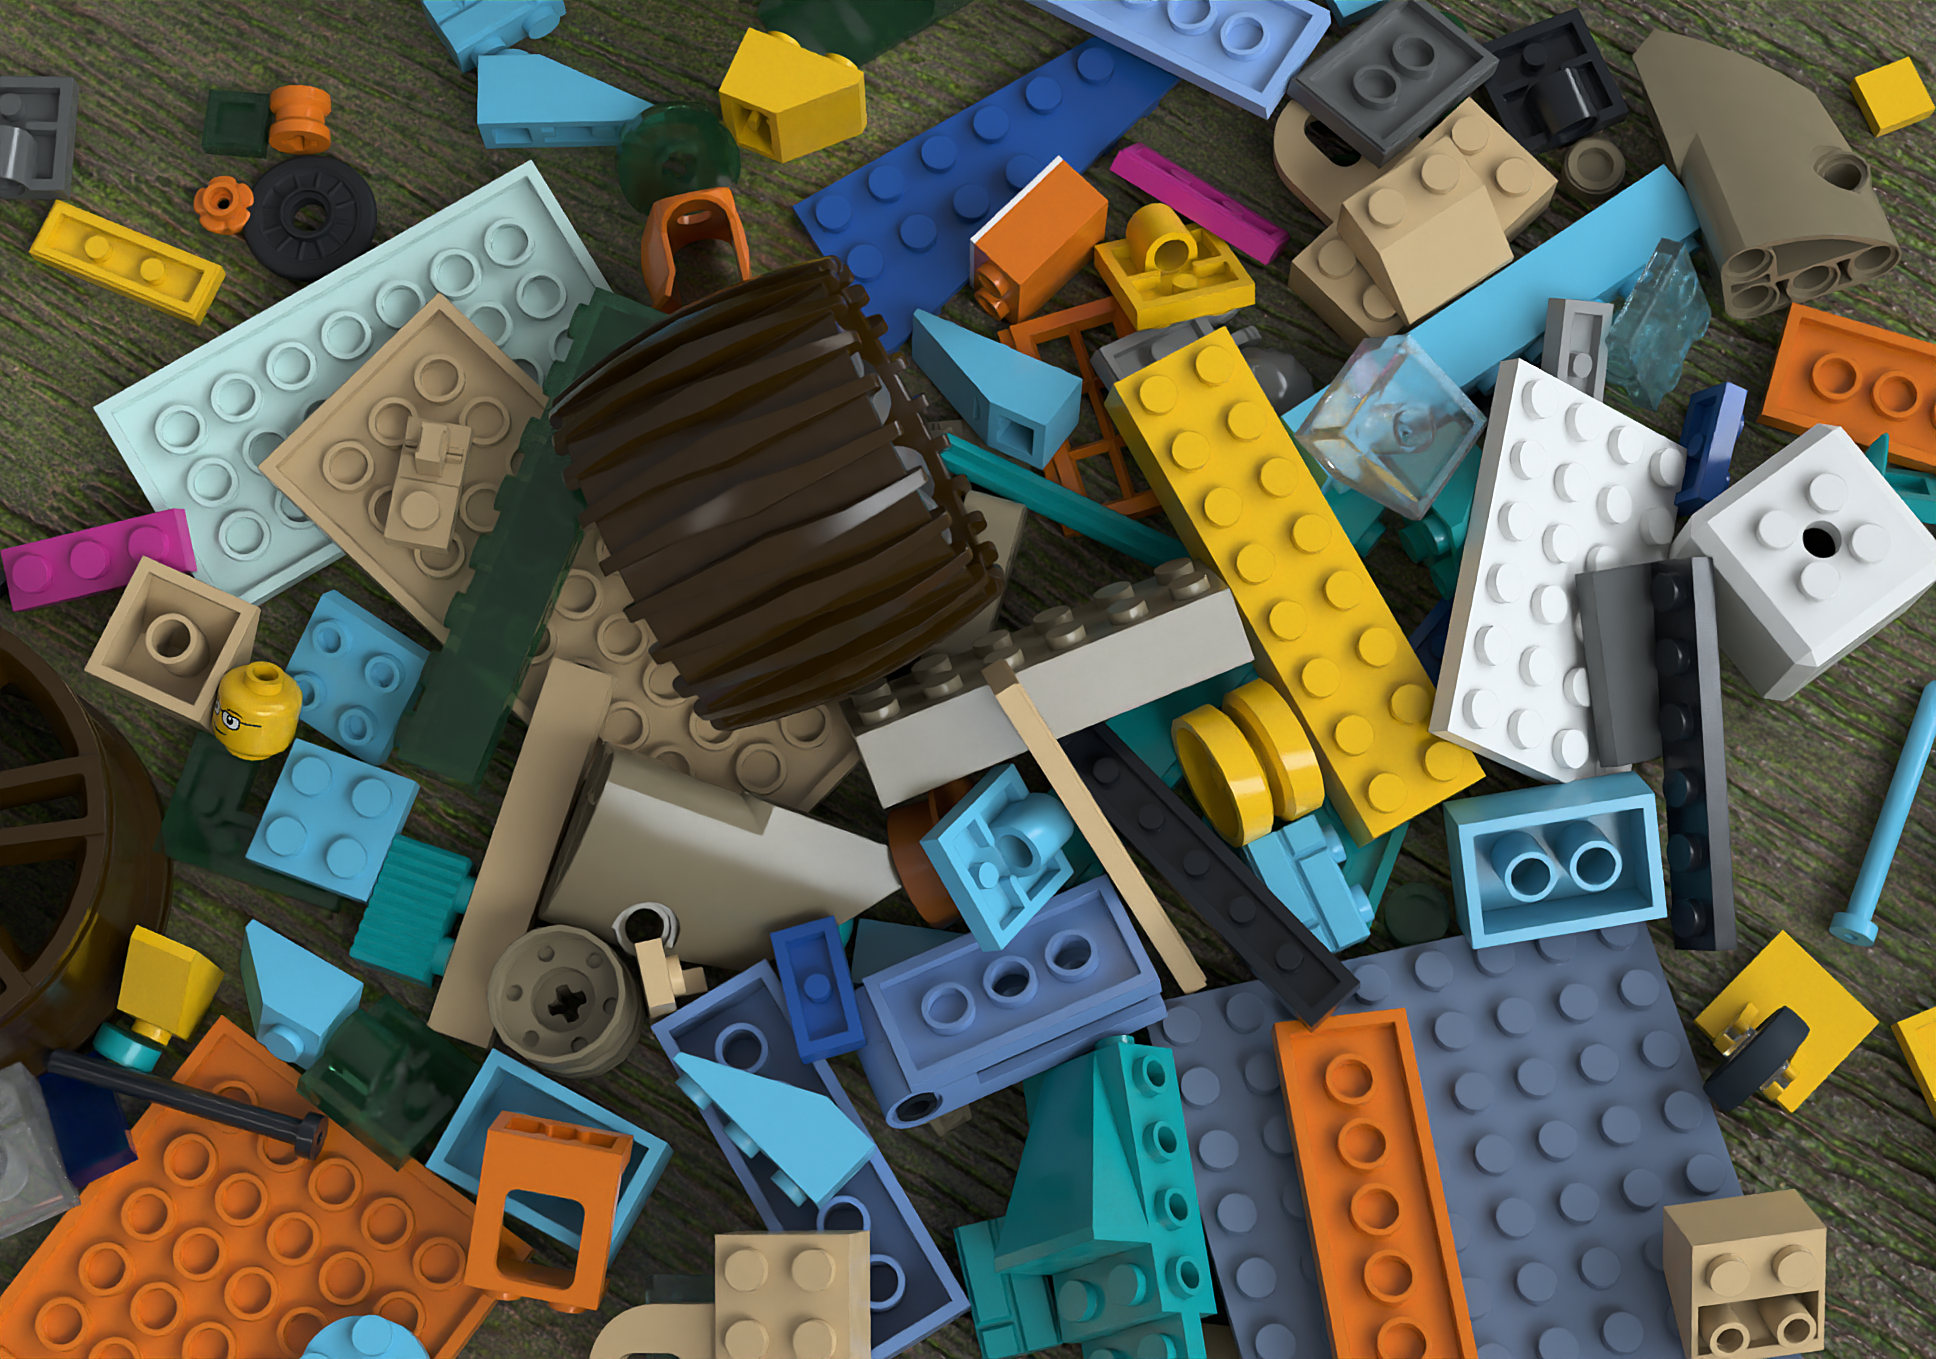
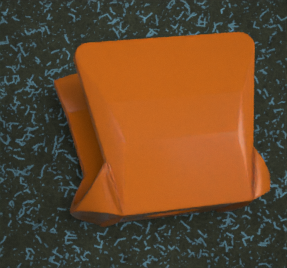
[641,187,752,326]

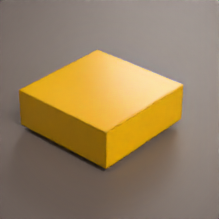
[1849,57,1936,138]

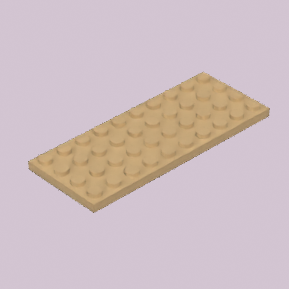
[257,292,861,814]

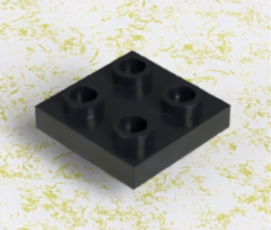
[1478,7,1629,157]

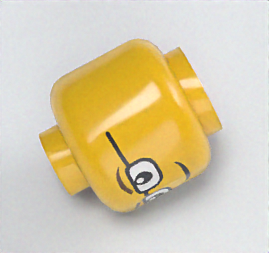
[211,661,303,761]

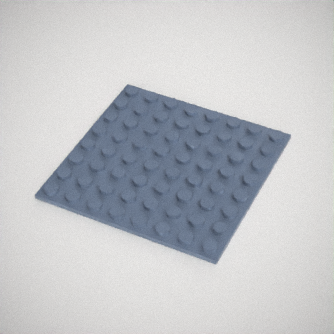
[1144,921,1803,1359]

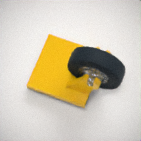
[1692,930,1879,1115]

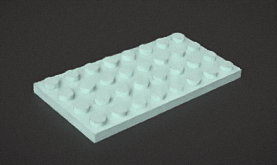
[93,160,638,606]

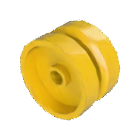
[1171,678,1325,848]

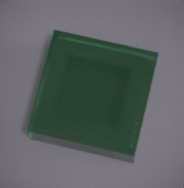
[201,89,273,159]

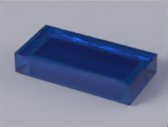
[38,1050,139,1189]

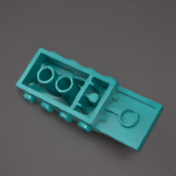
[994,1035,1217,1359]

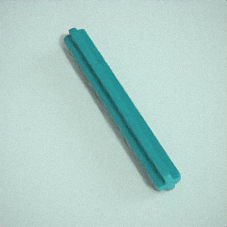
[941,433,1193,568]

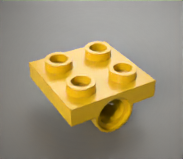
[1094,203,1255,332]

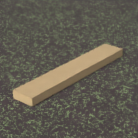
[426,656,618,1049]
[981,658,1207,995]

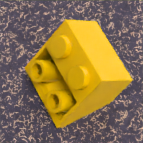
[719,27,867,164]

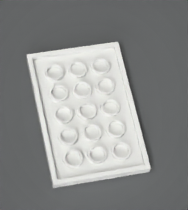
[1429,358,1687,785]

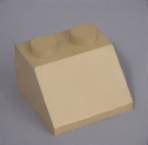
[1336,135,1514,328]
[84,556,261,736]

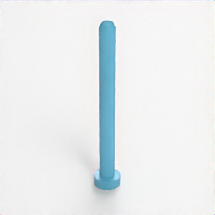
[1829,680,1936,947]

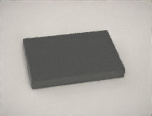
[1287,0,1500,169]
[1575,559,1674,768]

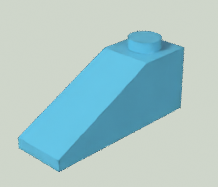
[477,49,668,149]

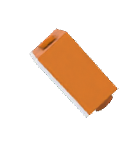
[970,156,1109,325]

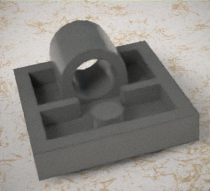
[0,76,79,200]

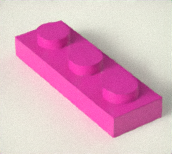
[0,508,197,612]

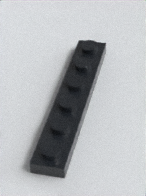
[1650,557,1737,951]
[1056,721,1360,1033]

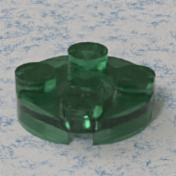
[615,100,741,216]

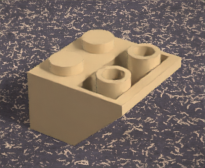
[1663,1189,1827,1359]

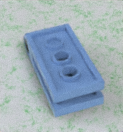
[855,874,1168,1129]

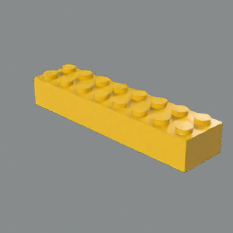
[1104,326,1486,849]

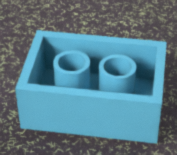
[1442,770,1667,949]
[425,1048,674,1269]

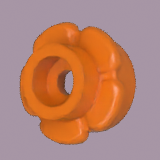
[193,176,254,235]

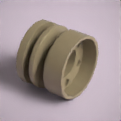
[487,924,646,1081]

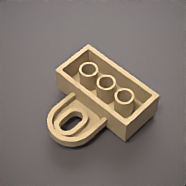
[1272,97,1558,361]
[589,1230,871,1359]

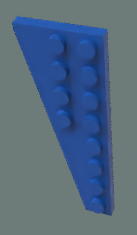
[792,36,1183,354]

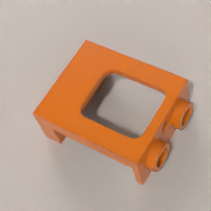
[464,1110,634,1314]

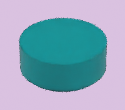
[92,1022,163,1073]

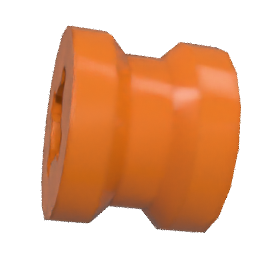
[268,85,332,155]

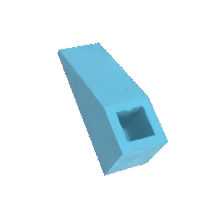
[912,309,1083,470]
[673,1052,877,1210]

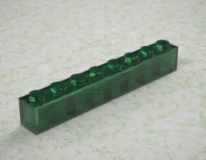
[393,287,668,796]

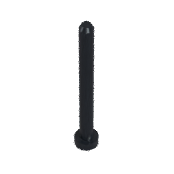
[43,1047,329,1161]

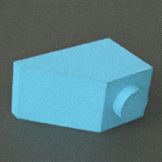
[239,919,364,1073]

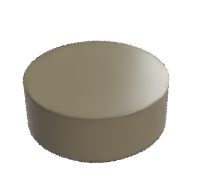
[1561,137,1625,203]

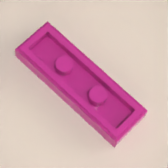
[1109,142,1291,265]

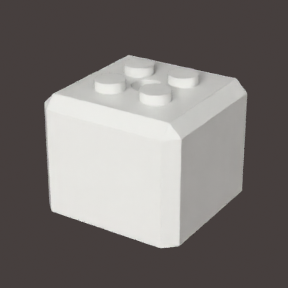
[1668,423,1936,701]

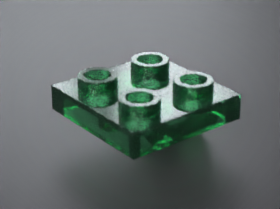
[296,994,481,1172]

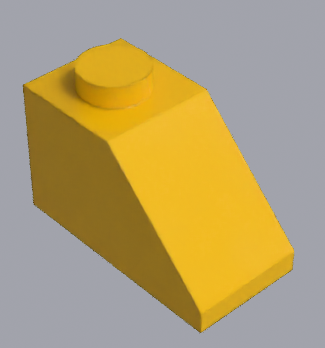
[117,925,226,1046]

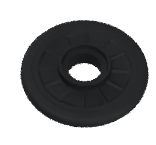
[243,155,377,282]

